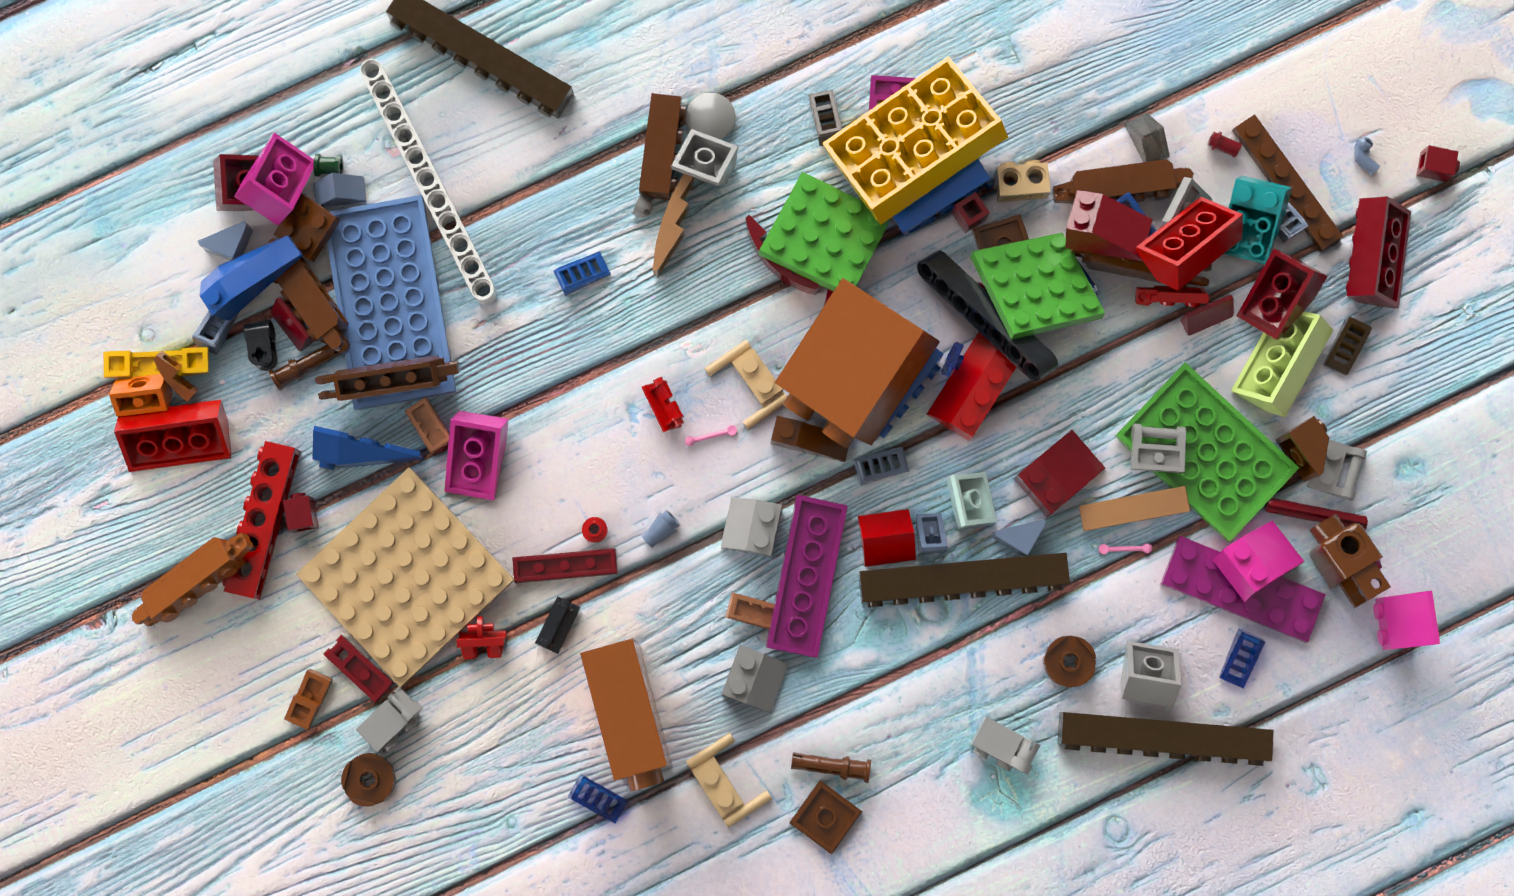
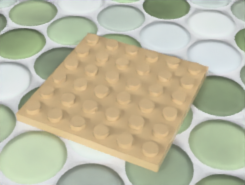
[296,467,515,687]

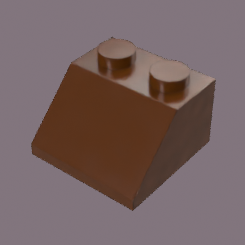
[1275,416,1329,482]

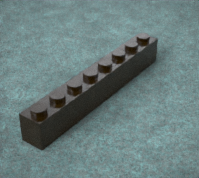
[386,0,574,119]
[858,552,1070,608]
[1057,712,1274,766]

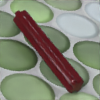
[1265,498,1368,530]

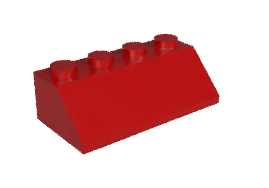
[1136,197,1243,290]
[926,331,1017,441]
[114,399,231,472]

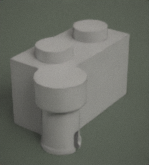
[356,687,423,752]
[969,717,1040,775]

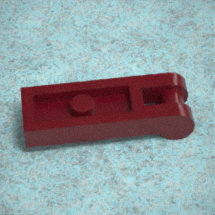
[323,634,394,702]

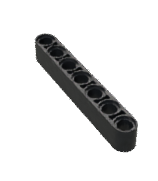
[917,250,1058,382]

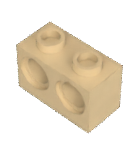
[994,160,1051,202]

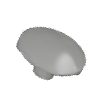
[686,93,736,139]

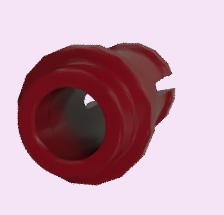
[1207,131,1242,158]

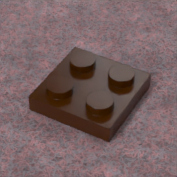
[273,192,341,262]

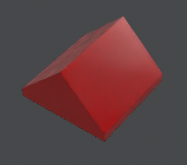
[858,509,916,567]

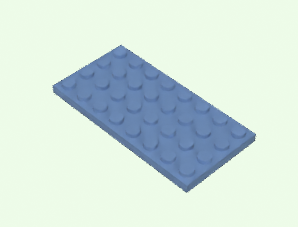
[327,195,456,411]

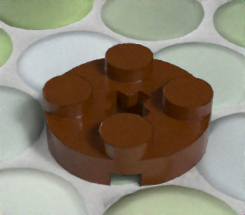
[1043,636,1096,688]
[341,753,396,807]

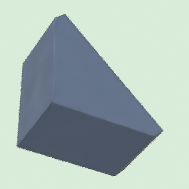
[313,173,367,207]
[198,221,253,260]
[916,513,948,555]
[991,519,1046,556]

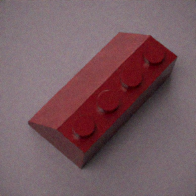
[1346,196,1411,309]

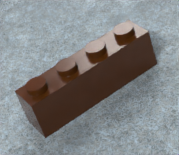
[639,93,686,200]

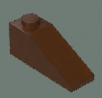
[771,416,848,462]

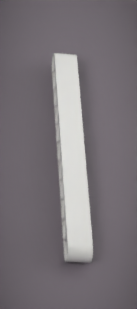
[360,59,497,305]

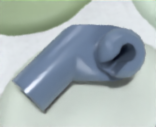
[1354,137,1380,176]

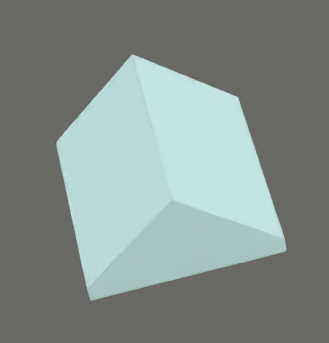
[947,472,997,530]

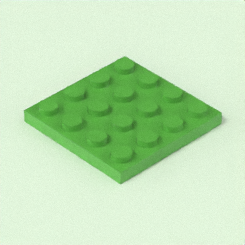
[758,172,891,291]
[970,232,1105,340]

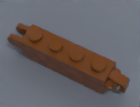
[1052,159,1194,207]
[263,238,351,354]
[1070,249,1212,287]
[315,355,460,401]

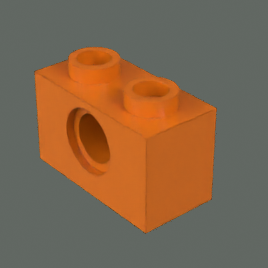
[109,374,173,417]

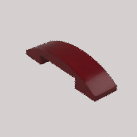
[745,215,820,295]

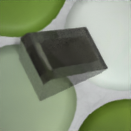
[1124,113,1170,162]

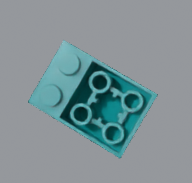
[1224,176,1292,264]

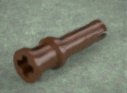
[269,345,341,391]
[791,752,871,783]

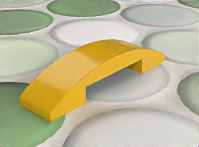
[103,347,209,378]

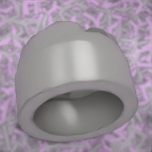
[632,196,653,218]

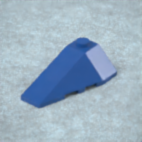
[199,236,303,320]
[312,426,425,471]

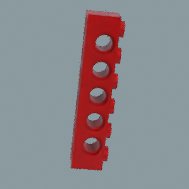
[222,441,301,600]

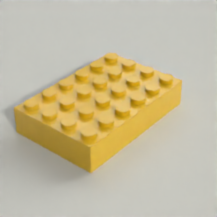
[822,56,1008,225]

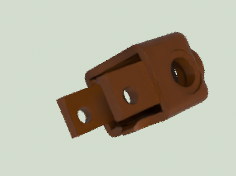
[1309,514,1391,608]

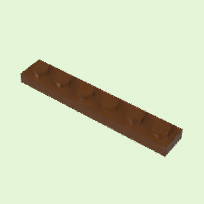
[1232,114,1343,252]

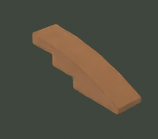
[652,174,694,277]
[1079,486,1191,531]

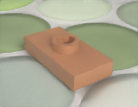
[404,397,449,454]
[725,593,774,630]

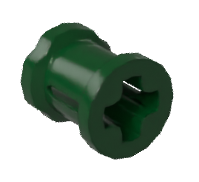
[313,154,344,176]

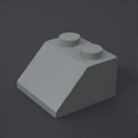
[671,129,738,186]
[721,497,782,558]
[1121,641,1181,708]
[722,645,788,713]

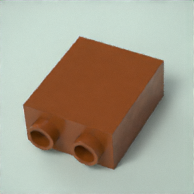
[774,278,940,449]
[580,638,672,792]

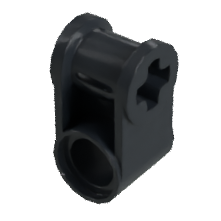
[243,320,278,371]

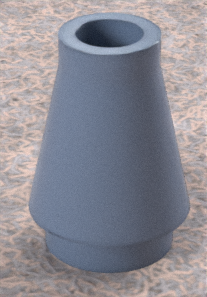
[642,510,681,548]

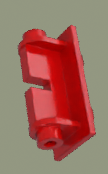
[641,377,684,432]

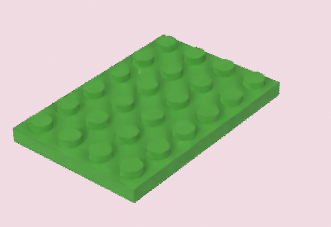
[1115,362,1299,542]

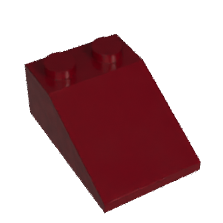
[213,154,259,211]
[1065,190,1153,261]
[1236,249,1328,340]
[1014,430,1105,517]

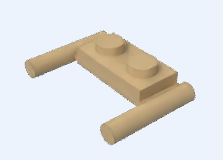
[704,340,787,430]
[686,733,772,828]

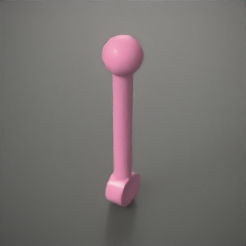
[685,425,737,446]
[1098,543,1153,555]

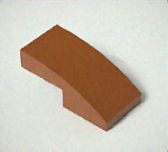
[153,351,198,402]
[284,669,333,730]

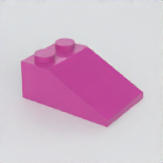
[234,132,314,226]
[444,411,509,501]
[1213,520,1305,602]
[1373,591,1440,650]

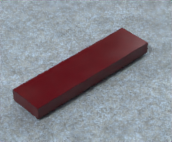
[512,548,618,584]

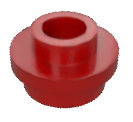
[582,517,608,543]

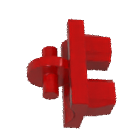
[456,616,507,659]

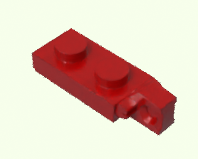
[1135,285,1209,307]

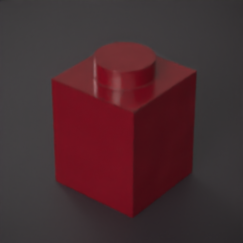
[1416,145,1460,182]
[952,192,990,234]
[283,492,319,533]

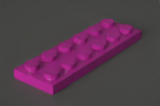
[766,495,848,658]
[1160,536,1326,643]

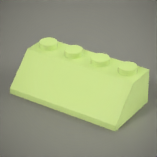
[1231,311,1333,417]

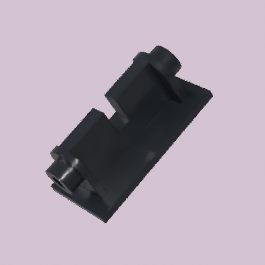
[535,596,581,654]

